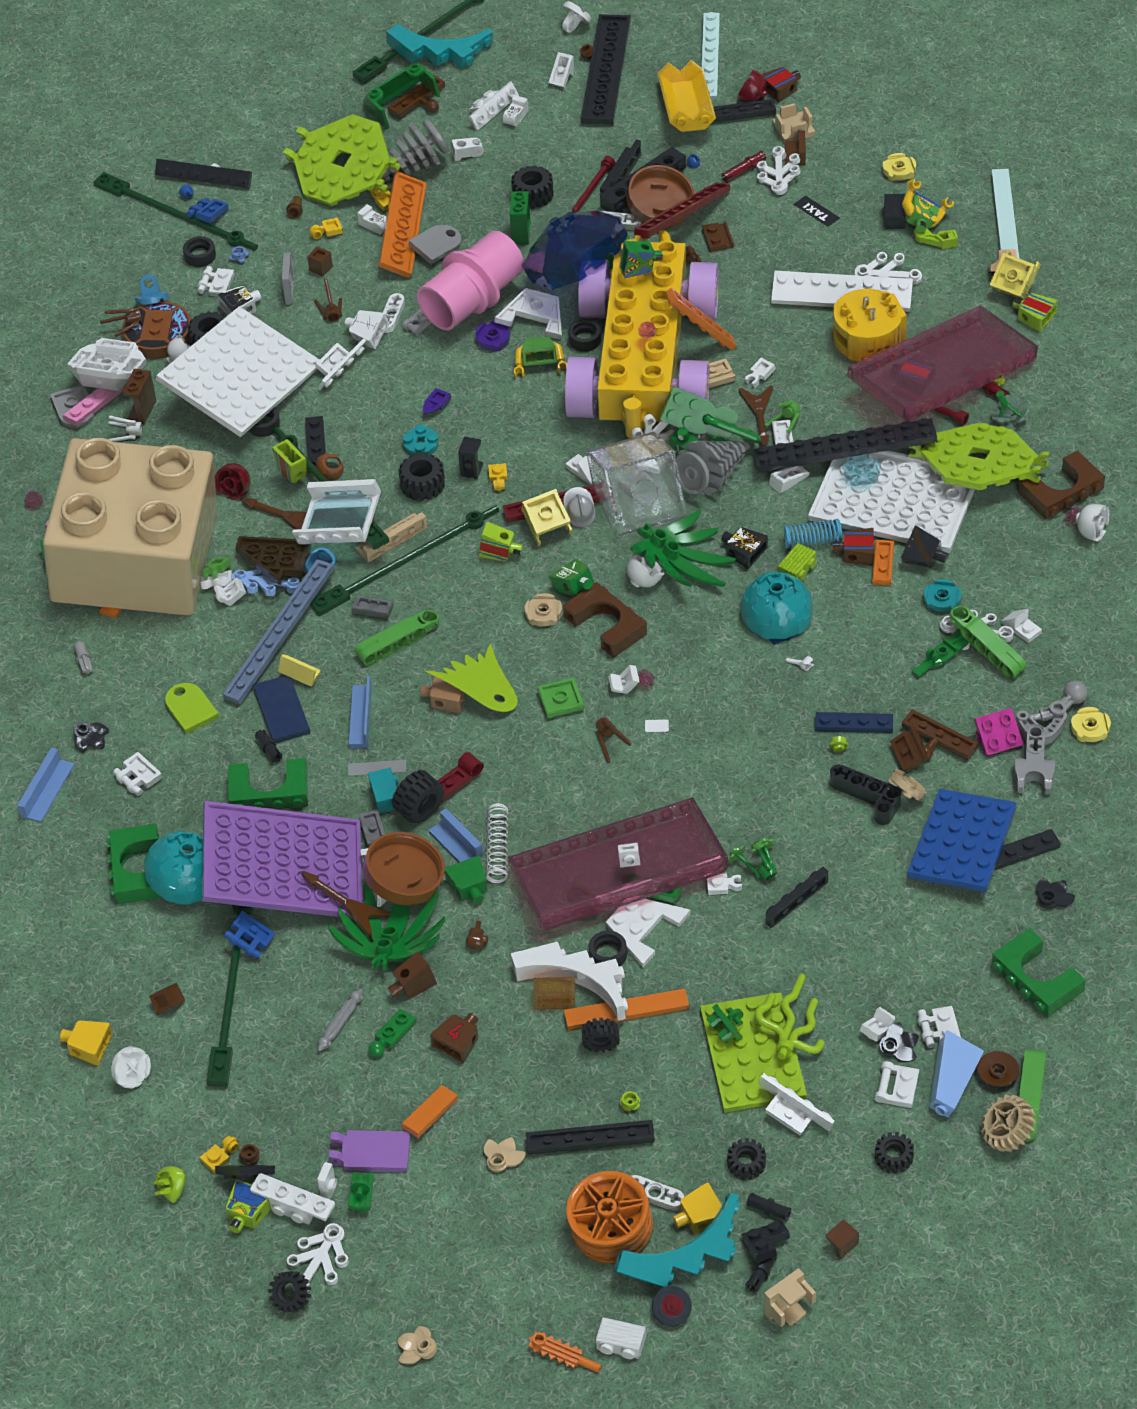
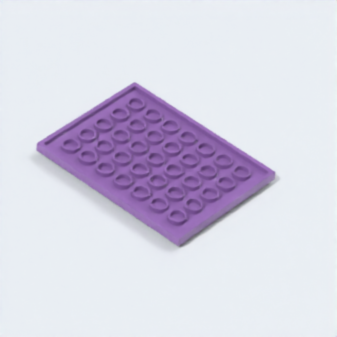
[202,801,362,918]

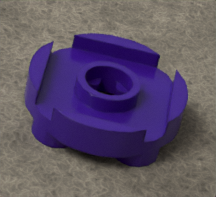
[476,321,510,351]

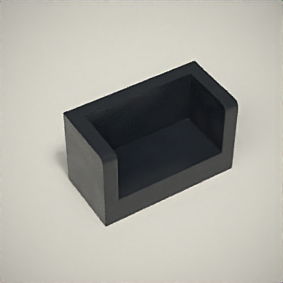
[884,194,906,229]
[458,436,483,479]

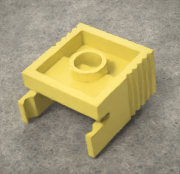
[989,250,1041,300]
[521,489,572,546]

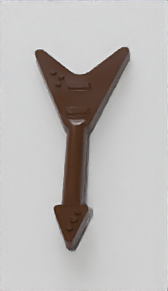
[739,386,773,446]
[242,498,326,530]
[301,871,390,937]

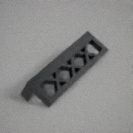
[600,139,641,193]

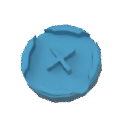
[135,274,169,305]

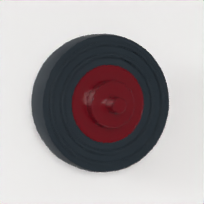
[652,1286,692,1326]

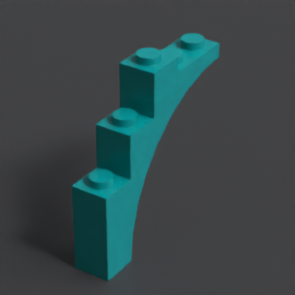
[386,24,493,69]
[613,1193,740,1288]

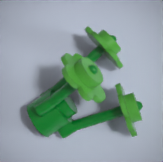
[729,838,777,881]

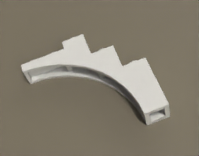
[511,942,628,1021]

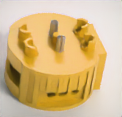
[833,289,907,363]

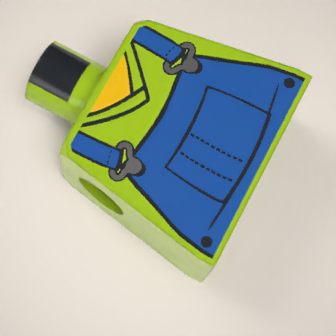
[226,1179,271,1233]

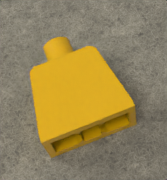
[60,1020,113,1066]
[672,1182,722,1234]

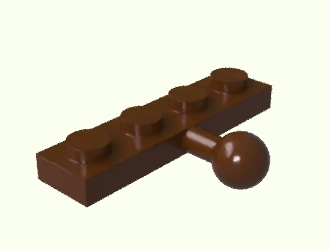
[388,75,445,119]
[902,709,978,761]

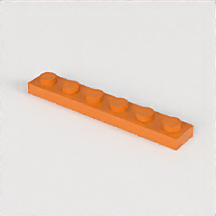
[666,288,737,350]

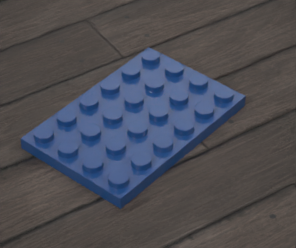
[907,789,1017,892]

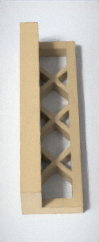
[355,512,428,563]

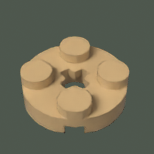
[525,593,562,626]
[888,769,927,801]

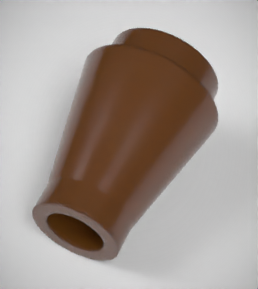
[286,196,303,218]

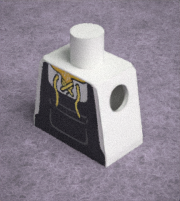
[217,286,261,316]

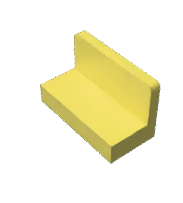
[278,654,321,687]

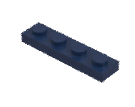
[815,712,893,733]

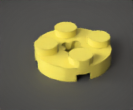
[883,153,916,181]
[1071,707,1111,742]

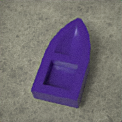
[423,388,451,414]

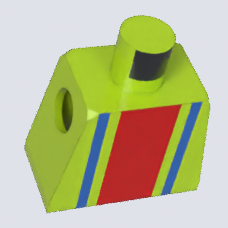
[1013,293,1058,332]
[272,439,307,484]
[478,522,523,561]

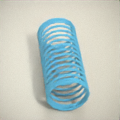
[784,518,842,549]

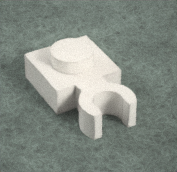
[745,358,776,388]
[200,570,233,589]
[707,873,742,895]

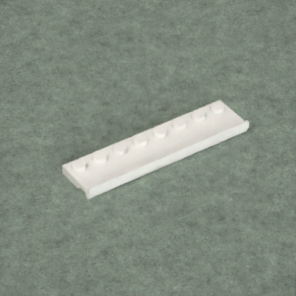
[771,271,913,312]

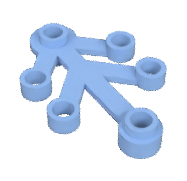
[232,569,301,596]

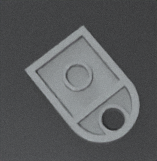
[408,225,461,265]
[282,252,294,305]
[50,385,95,429]

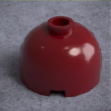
[737,70,768,102]
[215,463,251,500]

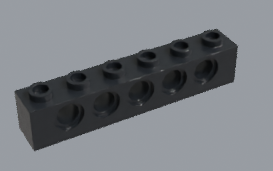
[600,147,686,213]

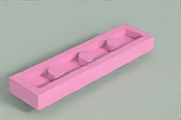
[63,386,124,427]

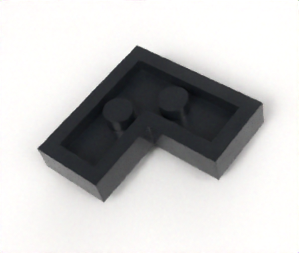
[215,1165,275,1180]
[741,1220,790,1263]

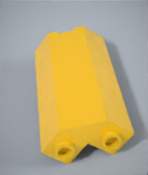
[657,60,716,132]

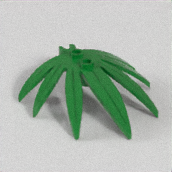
[630,510,736,587]
[328,884,446,971]

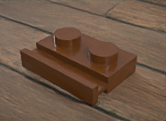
[702,221,734,252]
[890,726,929,773]

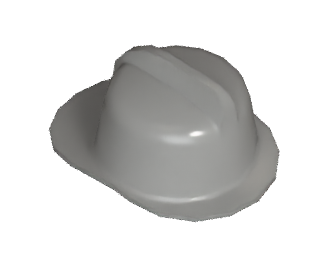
[564,487,595,527]

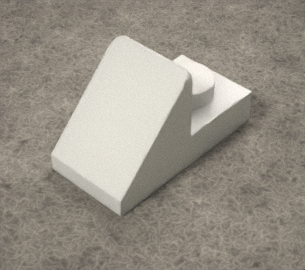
[549,52,574,88]
[565,454,604,485]
[1001,609,1042,643]

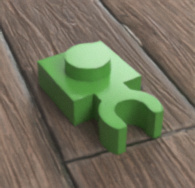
[203,557,231,578]

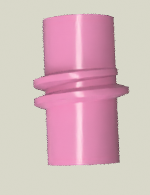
[417,231,525,331]

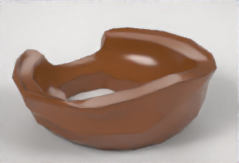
[316,453,344,480]

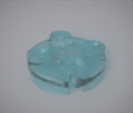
[844,454,880,486]

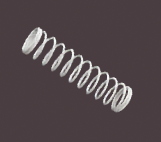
[486,803,508,883]

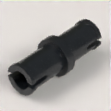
[255,730,282,763]
[746,1193,792,1221]
[745,1256,777,1292]

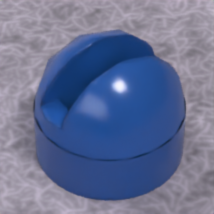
[687,154,700,168]
[179,184,194,199]

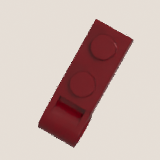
[437,752,484,803]

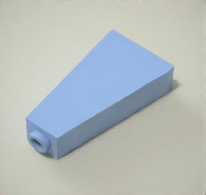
[930,1030,984,1118]

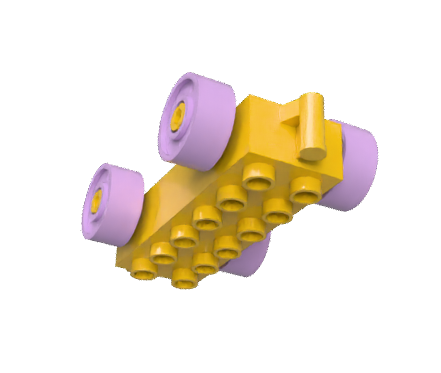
[565,230,719,438]

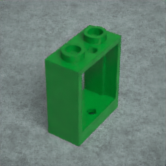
[510,191,531,244]

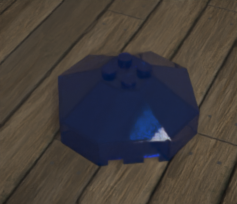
[522,210,628,290]

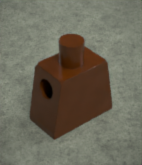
[387,952,437,999]

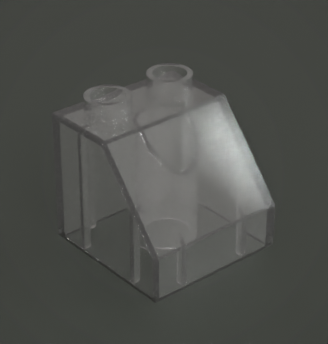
[586,432,687,538]

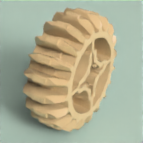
[980,1094,1036,1152]

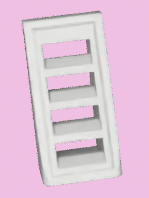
[769,466,809,493]

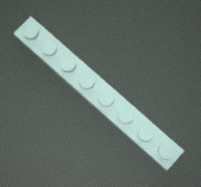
[702,12,720,100]

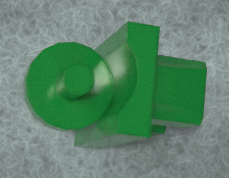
[707,1004,744,1044]
[348,1173,374,1212]

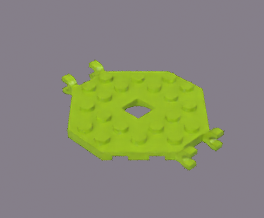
[283,114,401,206]
[909,423,1050,490]

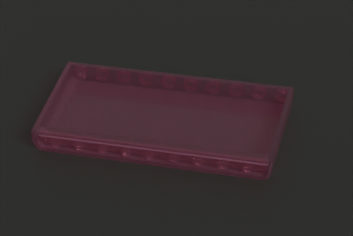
[847,305,1038,421]
[508,797,729,930]

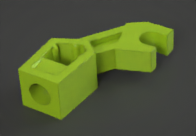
[914,228,958,249]

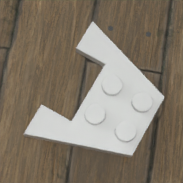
[495,288,562,340]
[606,895,691,968]

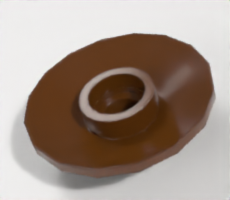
[977,1051,1019,1087]

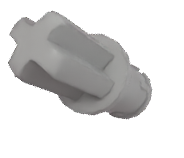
[73,642,93,675]

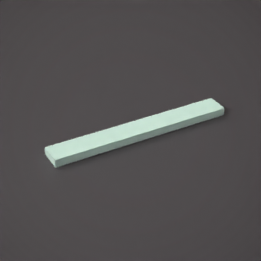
[991,169,1019,258]

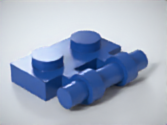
[186,198,228,223]
[224,911,275,959]

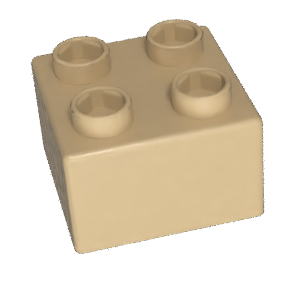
[43,438,217,616]

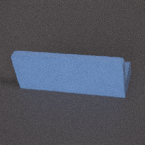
[429,809,483,862]

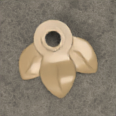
[484,1137,526,1172]
[397,1326,437,1364]

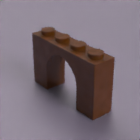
[1018,450,1105,519]
[563,582,647,658]

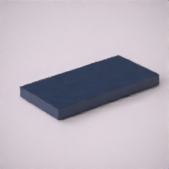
[253,675,310,743]

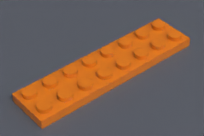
[378,171,427,278]

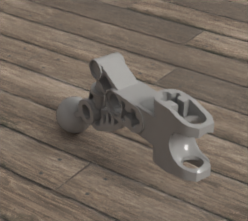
[1014,680,1088,795]

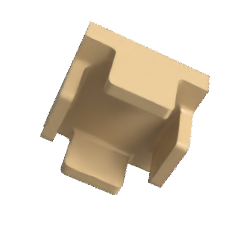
[772,103,815,144]
[764,1268,816,1327]

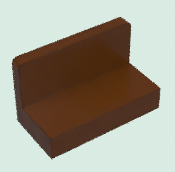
[785,131,806,165]

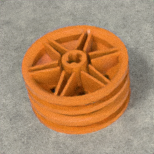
[566,1171,653,1263]

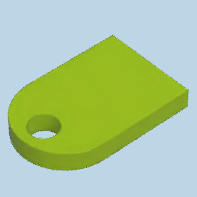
[165,683,220,734]

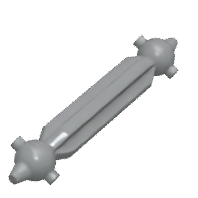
[317,989,363,1052]

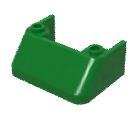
[363,63,440,129]

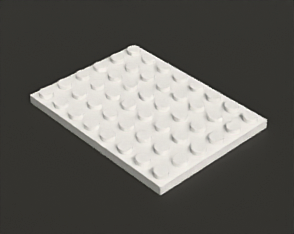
[155,306,320,437]
[808,450,975,553]

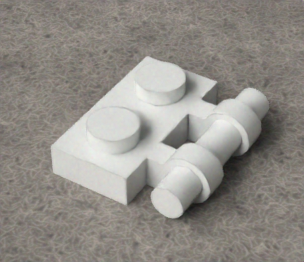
[197,266,235,297]
[113,752,163,796]
[917,1006,961,1048]

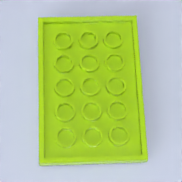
[700,992,807,1113]

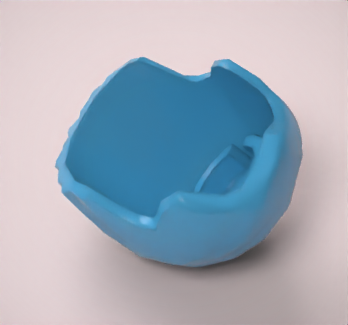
[305,547,336,573]

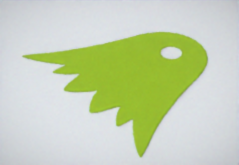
[425,644,518,712]

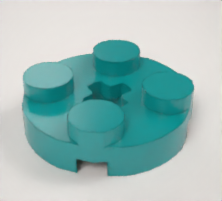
[403,424,439,456]
[923,579,962,612]

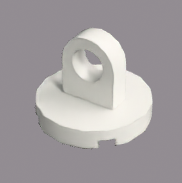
[562,1,592,33]
[111,1046,151,1088]

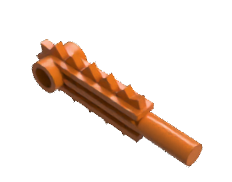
[528,1331,602,1373]

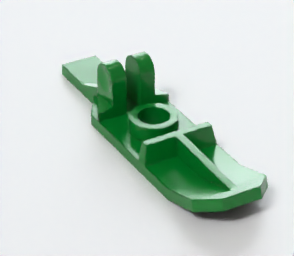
[912,629,969,678]

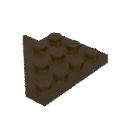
[235,536,311,585]

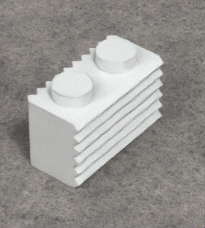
[596,1317,646,1359]

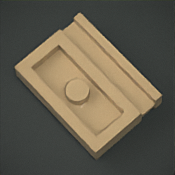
[709,358,736,388]

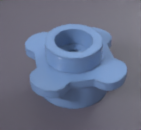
[229,246,249,263]

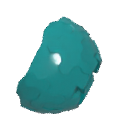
[740,572,813,640]
[144,831,203,905]

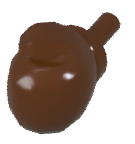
[466,921,488,950]

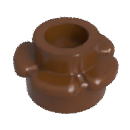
[580,44,595,59]
[239,1144,260,1164]

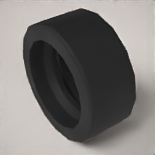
[183,236,216,267]
[568,319,602,352]
[248,407,280,437]
[588,930,627,966]

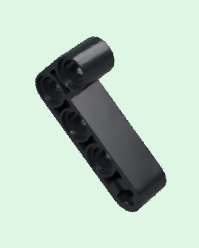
[830,764,901,825]

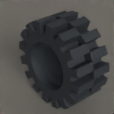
[581,1018,620,1052]
[875,1132,914,1173]
[727,1138,766,1180]
[268,1271,311,1312]

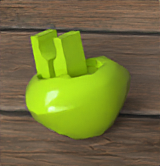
[153,1166,186,1203]

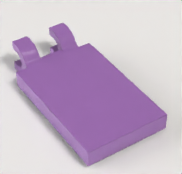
[329,1130,411,1172]

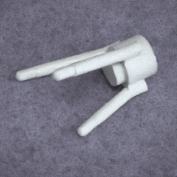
[108,416,142,442]

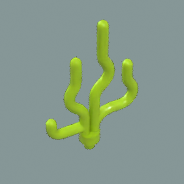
[755,973,825,1060]

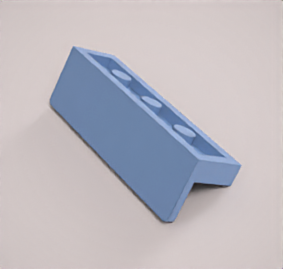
[349,676,372,749]
[17,748,74,822]

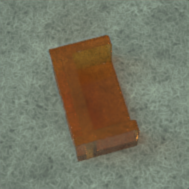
[533,977,576,1009]

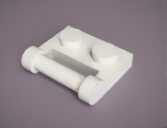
[874,1061,919,1108]

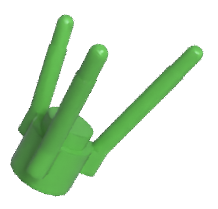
[764,399,800,433]

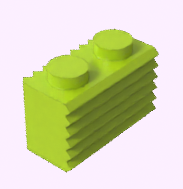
[777,543,817,581]

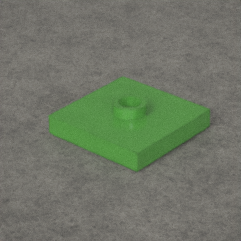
[537,677,584,719]

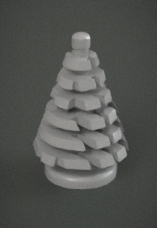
[381,119,449,181]
[673,441,750,496]

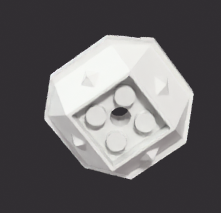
[67,338,146,391]

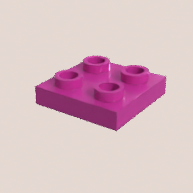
[974,708,1024,756]

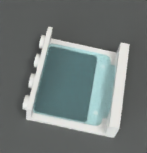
[292,479,381,544]

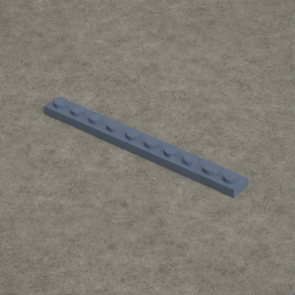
[223,559,334,704]

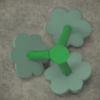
[991,391,1029,425]

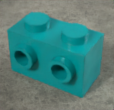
[368,767,399,814]

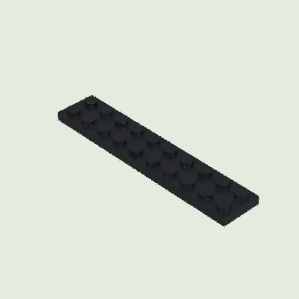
[581,14,631,125]
[753,418,938,473]

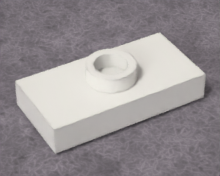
[772,420,793,445]
[317,1162,337,1200]

